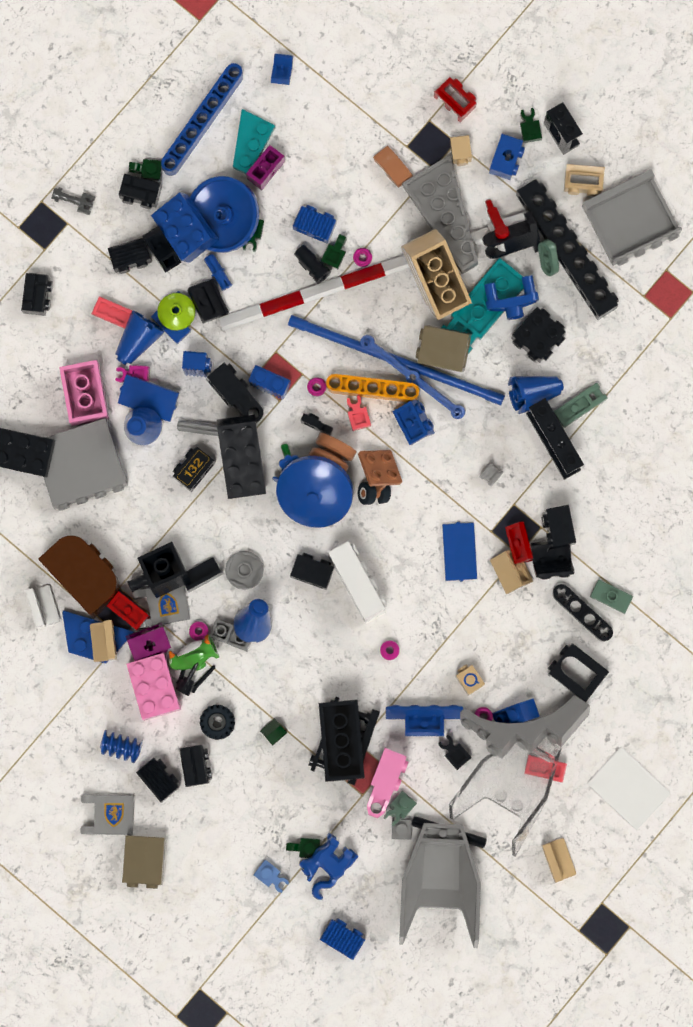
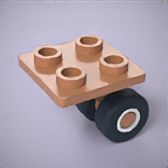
[357,450,402,505]

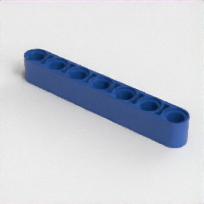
[161,63,243,176]

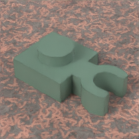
[383,791,417,826]

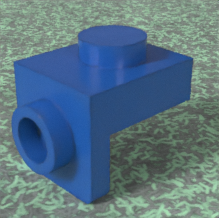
[271,54,293,85]

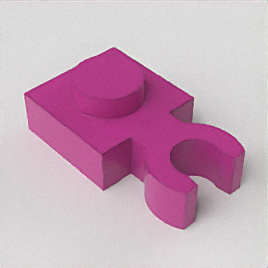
[115,365,150,383]

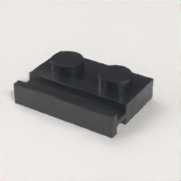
[187,279,229,324]

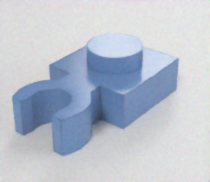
[254,860,289,893]

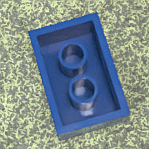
[151,192,218,263]

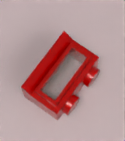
[434,77,477,123]

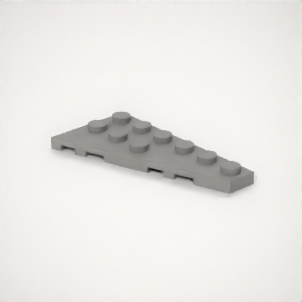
[402,155,478,274]

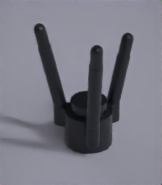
[176,663,216,696]

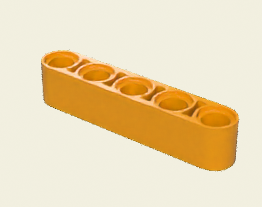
[326,374,419,402]

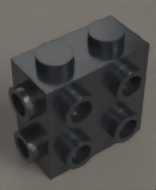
[511,307,566,363]

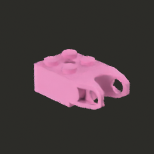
[367,748,409,818]

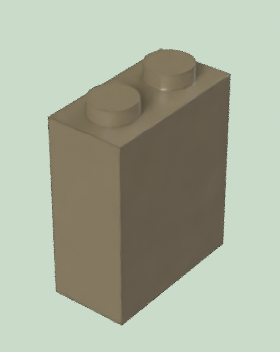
[416,325,472,372]
[122,835,166,889]

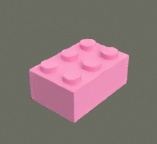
[59,360,109,426]
[126,653,181,721]

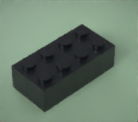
[217,414,266,499]
[318,700,365,782]

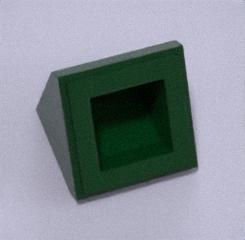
[260,719,287,746]

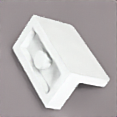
[26,585,60,628]

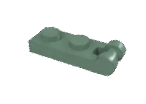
[554,383,608,428]

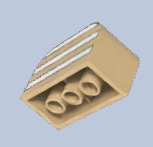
[401,229,472,320]

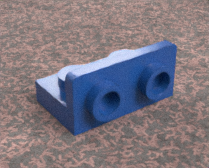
[392,400,435,445]

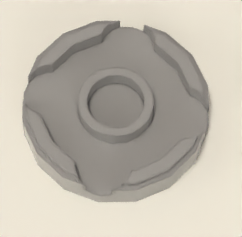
[225,551,264,590]

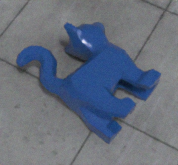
[299,832,358,900]

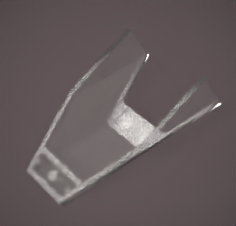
[449,737,562,857]

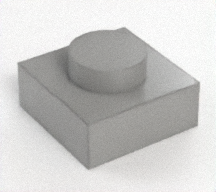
[392,820,411,839]

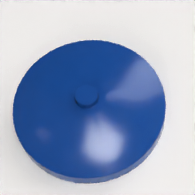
[190,176,259,253]
[276,456,353,528]

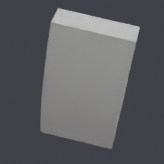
[210,619,251,652]

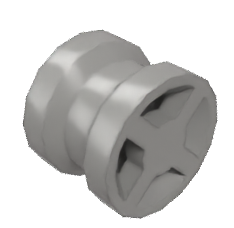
[479,463,503,486]

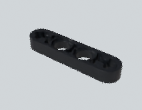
[552,584,613,642]

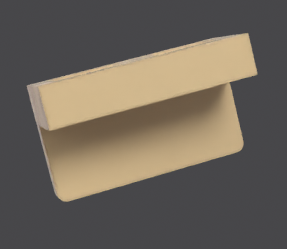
[490,549,533,594]
[90,620,117,662]
[541,838,576,883]

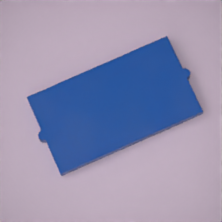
[118,374,179,422]
[442,522,477,582]

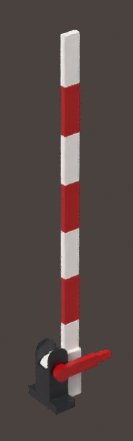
[219,200,540,331]

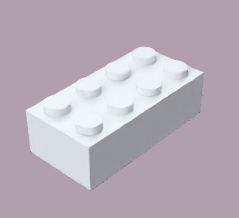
[328,541,387,623]

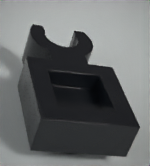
[301,413,333,435]
[438,735,472,770]

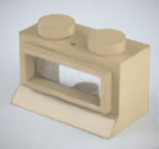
[564,164,605,197]

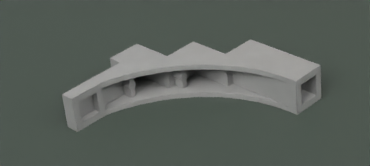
[460,695,590,759]

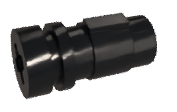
[294,245,331,284]

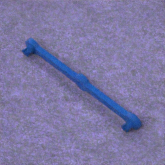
[360,334,465,419]

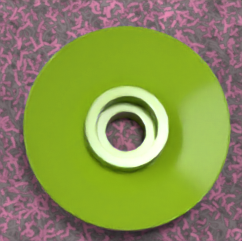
[157,293,195,331]

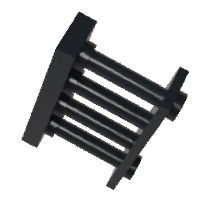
[526,398,584,480]
[308,697,380,786]

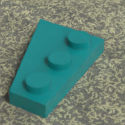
[233,109,276,174]

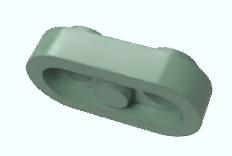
[538,239,559,276]

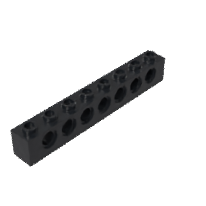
[516,179,619,320]

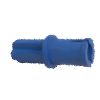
[204,254,232,291]

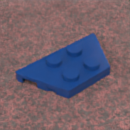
[62,611,134,664]

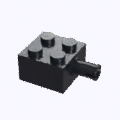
[127,542,191,598]

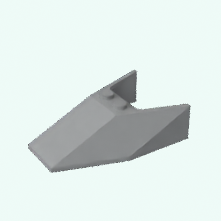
[399,823,481,948]

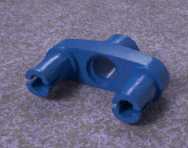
[484,276,539,320]

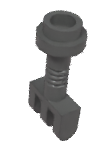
[51,187,96,215]

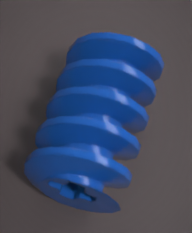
[100,730,143,763]

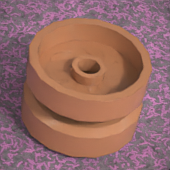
[308,433,357,472]

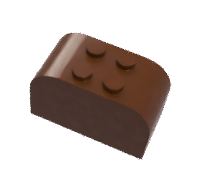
[38,535,120,619]

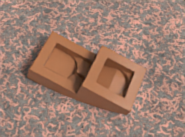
[373,146,413,188]

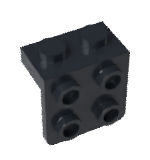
[531,542,575,580]

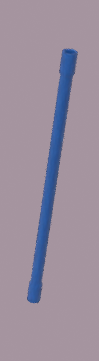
[288,315,505,406]

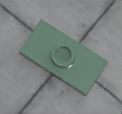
[590,580,633,614]

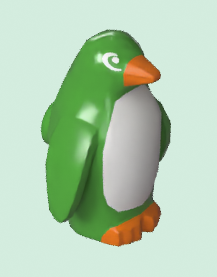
[169,635,219,671]

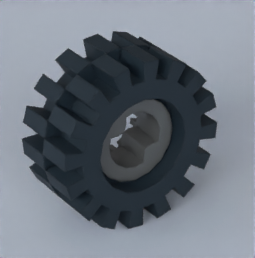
[200,705,235,740]

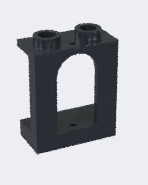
[544,102,583,155]
[548,643,609,702]

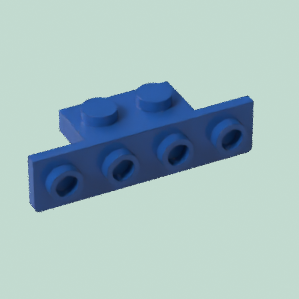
[386,705,463,736]

